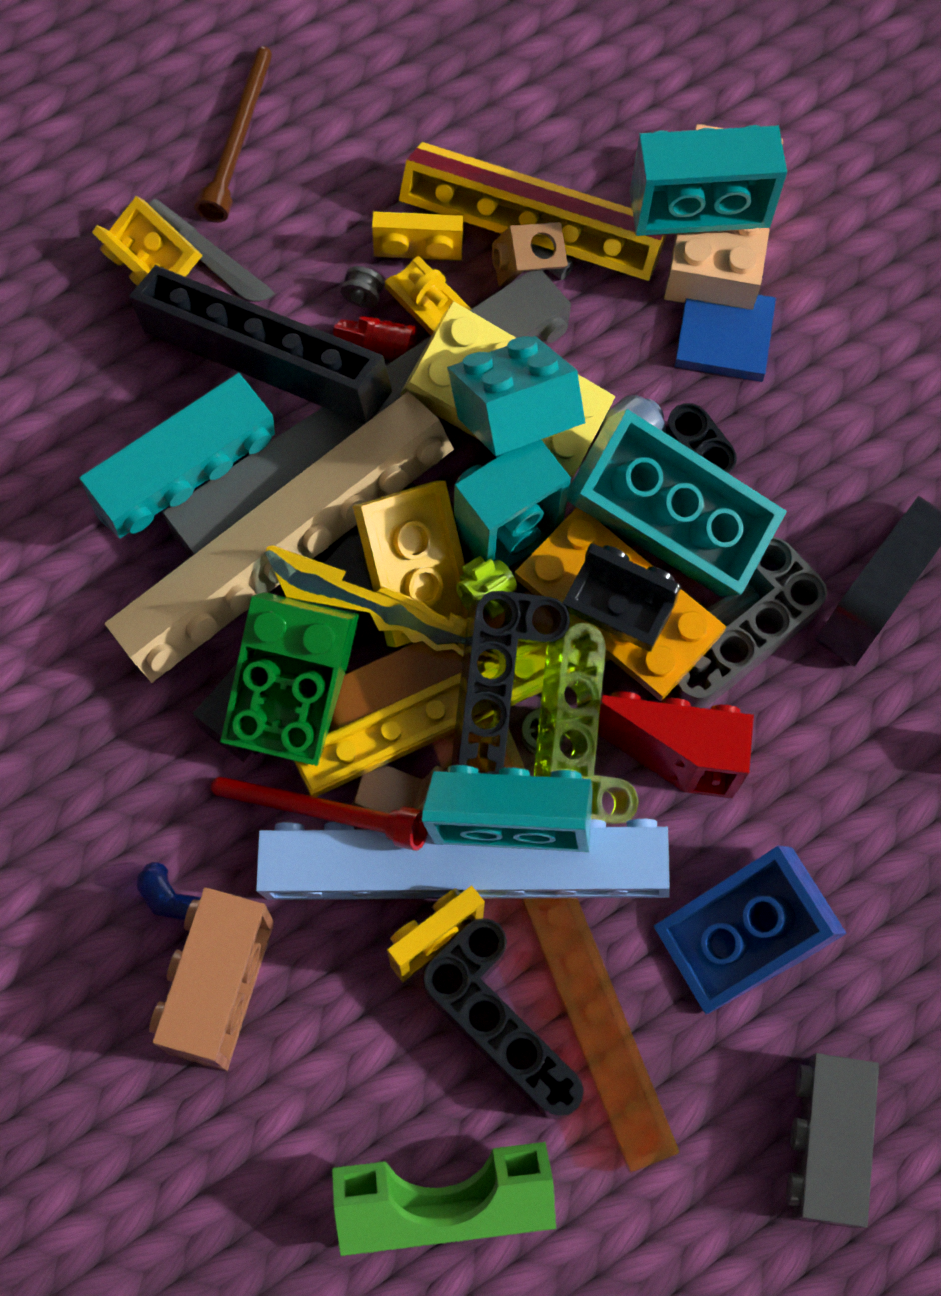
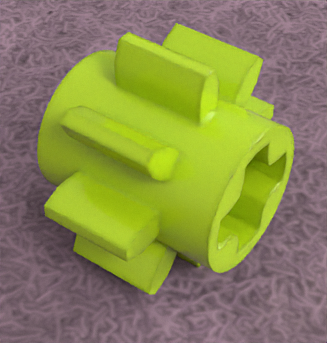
[456,555,517,619]

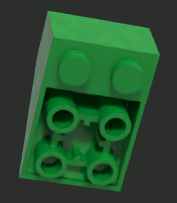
[221,592,359,766]

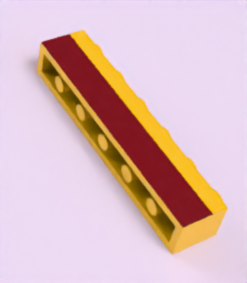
[399,142,667,281]

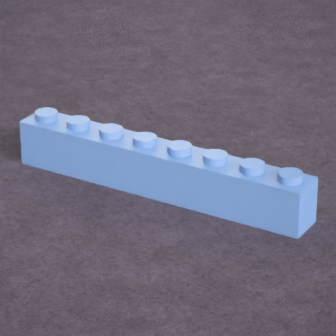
[256,819,669,900]

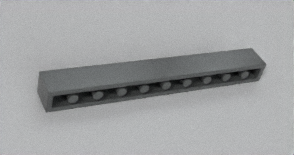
[163,270,571,557]

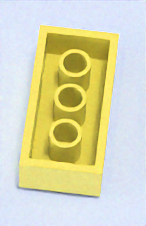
[400,301,616,478]

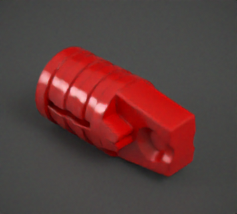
[333,316,418,362]

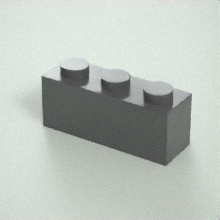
[786,1053,879,1228]

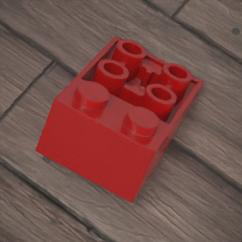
[593,691,754,799]

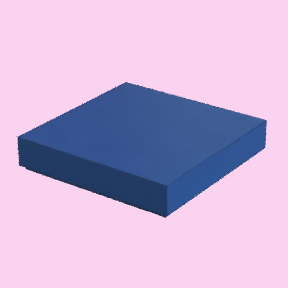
[674,295,776,382]

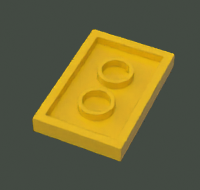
[353,481,468,648]

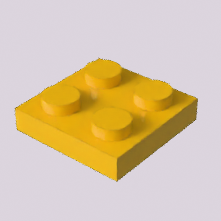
[387,885,485,983]

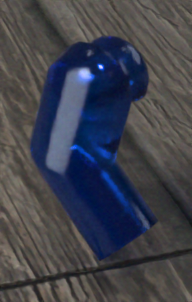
[137,862,201,920]

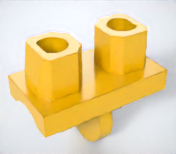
[385,256,471,336]

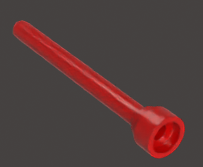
[211,777,428,851]

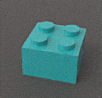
[447,336,586,456]

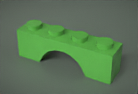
[332,1142,556,1256]

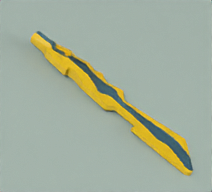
[265,545,518,660]

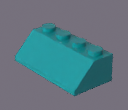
[79,373,275,539]

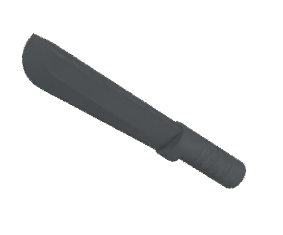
[149,199,275,301]

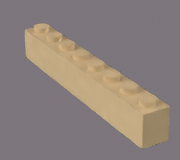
[104,391,454,683]

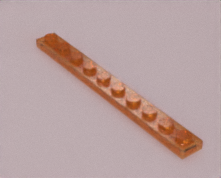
[467,714,680,1173]

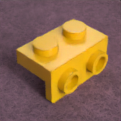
[92,196,203,286]
[372,211,463,261]

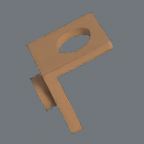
[492,222,568,286]
[352,765,444,813]

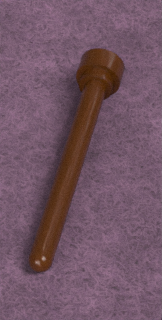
[194,46,272,223]

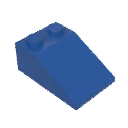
[653,845,847,1015]

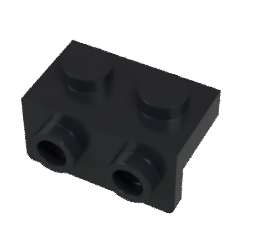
[563,543,681,652]

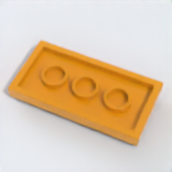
[515,508,727,701]

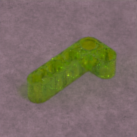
[534,623,639,826]

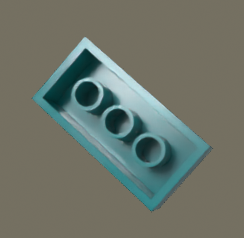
[567,409,787,596]

